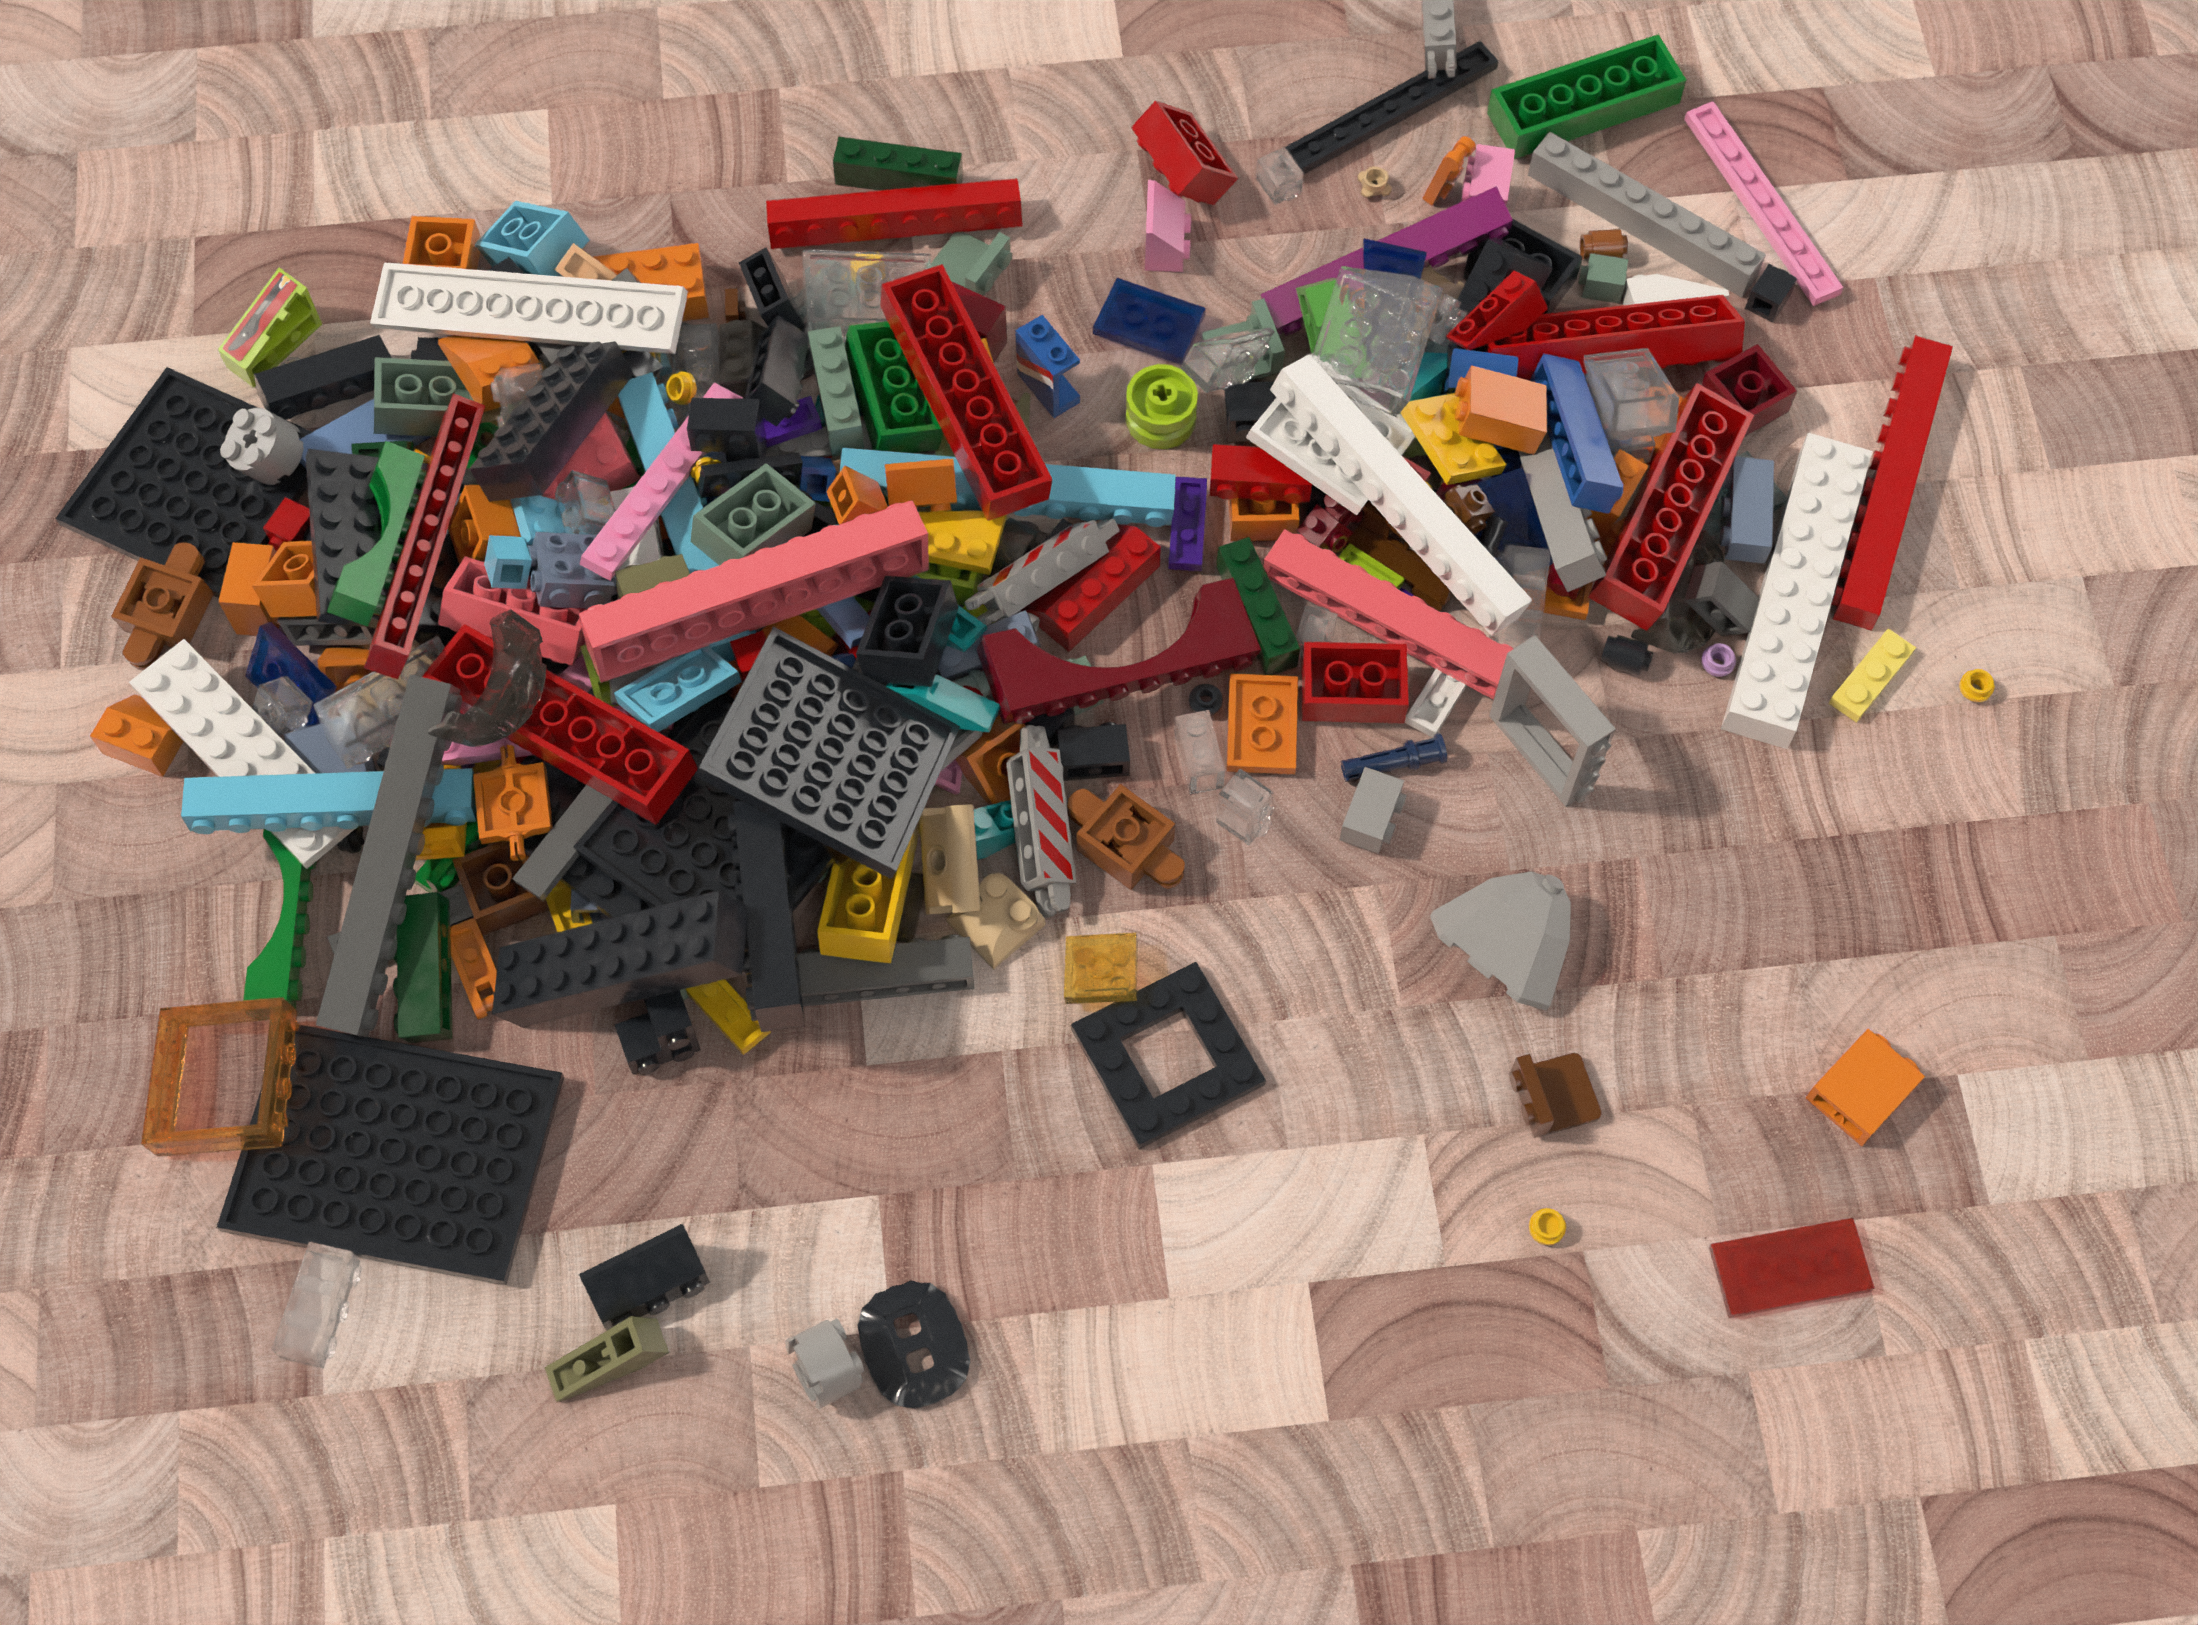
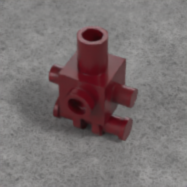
[1297,494,1363,554]

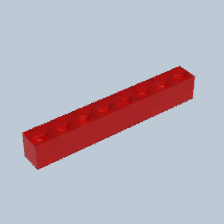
[766,178,1023,249]

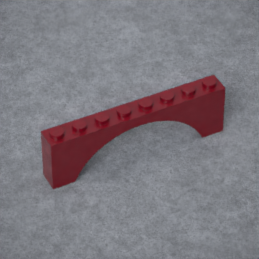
[976,578,1261,724]

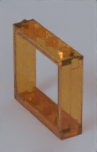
[141,997,300,1157]

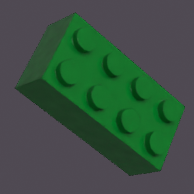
[844,321,944,453]

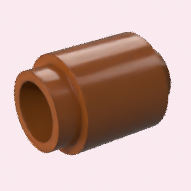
[1579,229,1628,260]

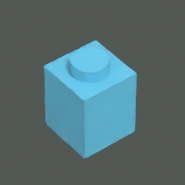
[484,535,532,589]

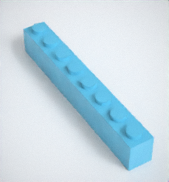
[181,768,477,834]

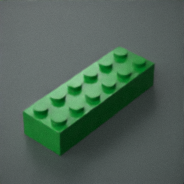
[1487,34,1687,159]

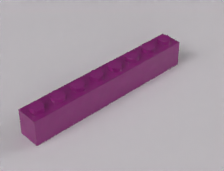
[1260,186,1513,336]

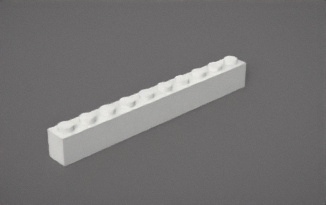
[1270,354,1532,636]

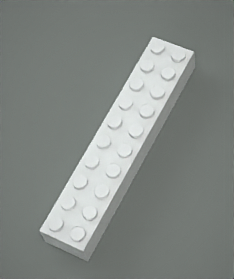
[1721,433,1872,749]

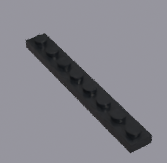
[1279,41,1499,178]

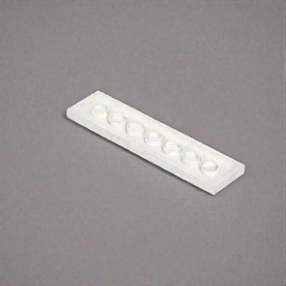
[129,639,356,869]

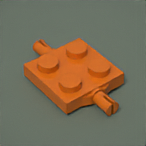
[473,745,553,861]

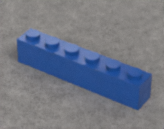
[1530,354,1624,514]

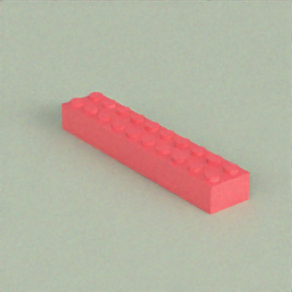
[579,500,929,683]

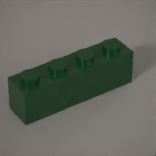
[832,136,963,191]
[1216,537,1300,675]
[393,892,453,1043]

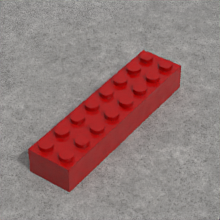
[880,264,1053,521]
[1479,294,1745,381]
[1588,383,1754,631]
[422,624,698,824]

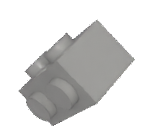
[1339,767,1407,854]

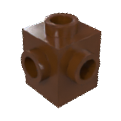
[1443,484,1495,535]

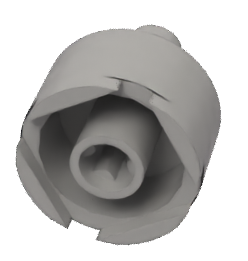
[220,408,303,485]
[785,1318,864,1409]

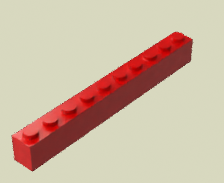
[1831,335,1953,631]
[364,393,485,680]

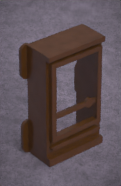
[1343,500,1454,611]

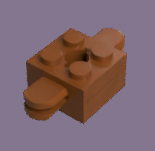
[111,543,214,670]
[1067,784,1185,890]

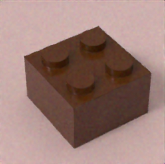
[452,841,549,936]

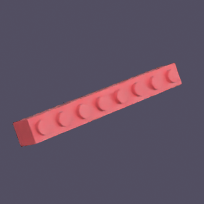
[1263,529,1514,700]

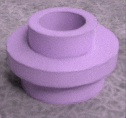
[1701,643,1736,677]

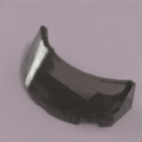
[1631,530,1725,654]
[428,609,546,747]

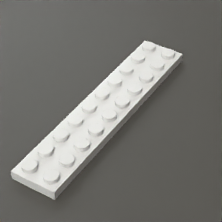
[370,263,688,354]

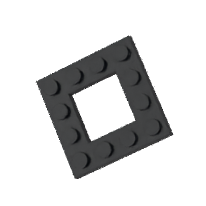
[1071,962,1266,1149]

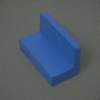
[1444,349,1518,394]

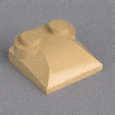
[946,873,1046,970]

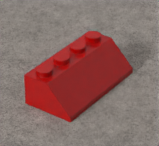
[1021,524,1161,652]

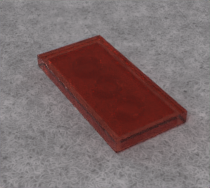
[1709,1218,1875,1318]

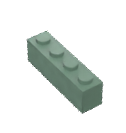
[808,326,864,457]

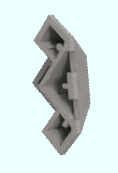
[1430,871,1571,1011]

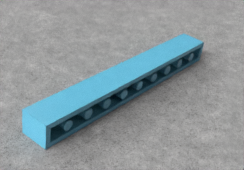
[618,372,756,662]
[840,448,1175,527]

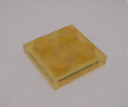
[1064,932,1138,1004]

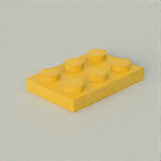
[1400,393,1506,485]

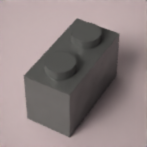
[1685,562,1759,637]

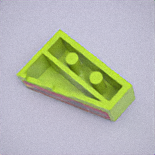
[218,268,322,388]

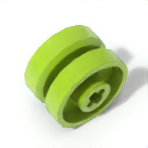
[1126,364,1198,449]

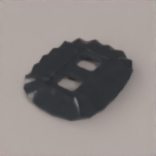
[857,1280,970,1408]

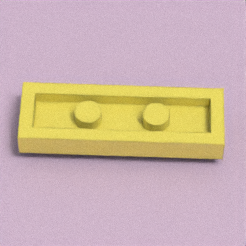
[1829,628,1916,723]

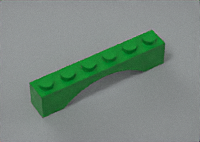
[327,441,427,627]
[243,829,317,1014]

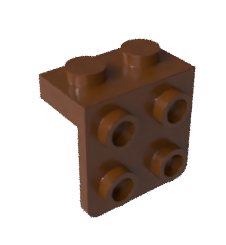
[1509,1053,1602,1138]

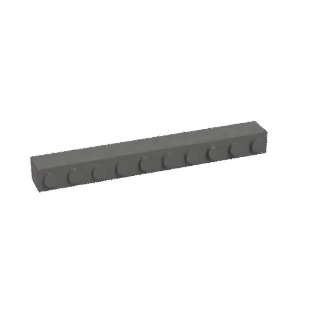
[316,675,462,1037]

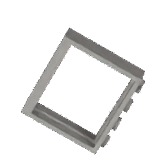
[1489,635,1616,807]

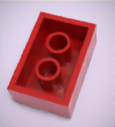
[1131,100,1238,205]
[1301,642,1409,723]

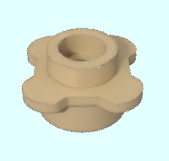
[1358,167,1392,198]

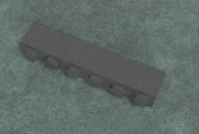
[797,934,975,1007]

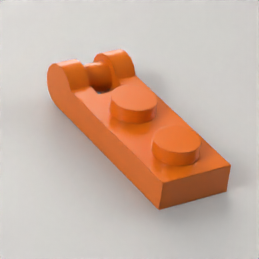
[1422,136,1476,206]
[450,918,497,1020]

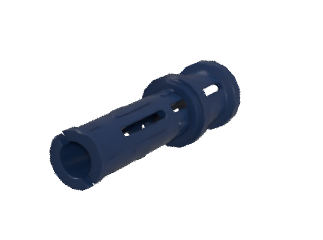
[1341,733,1448,782]

